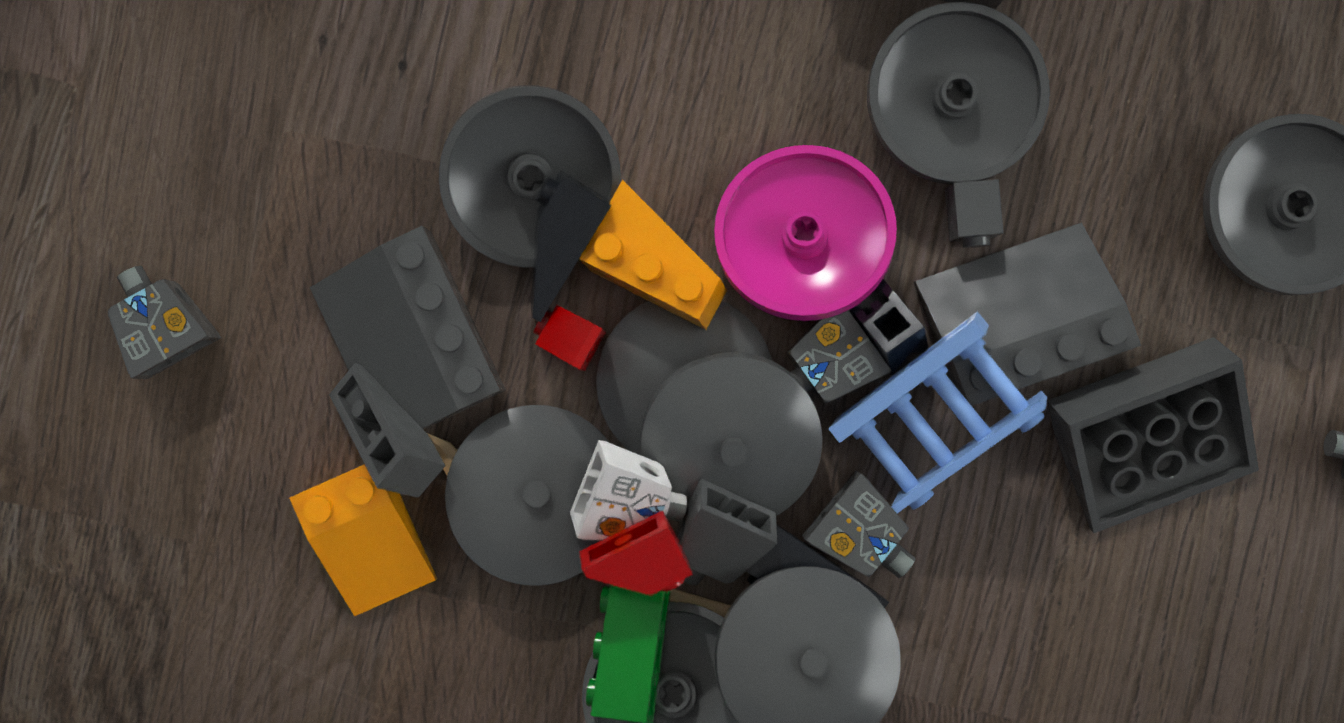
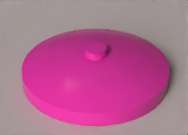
[714,145,897,321]

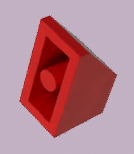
[533,305,606,371]
[579,510,693,595]

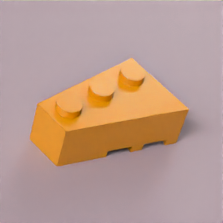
[579,179,727,330]

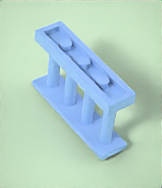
[829,311,1047,513]

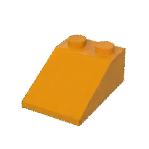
[289,464,437,617]

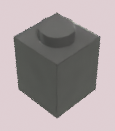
[945,179,1003,248]

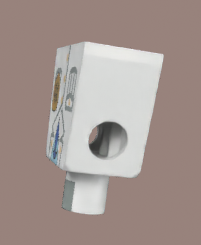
[570,440,687,540]

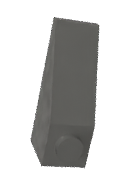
[329,363,446,498]

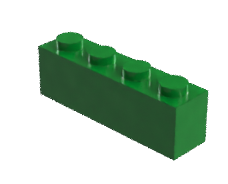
[586,584,671,723]

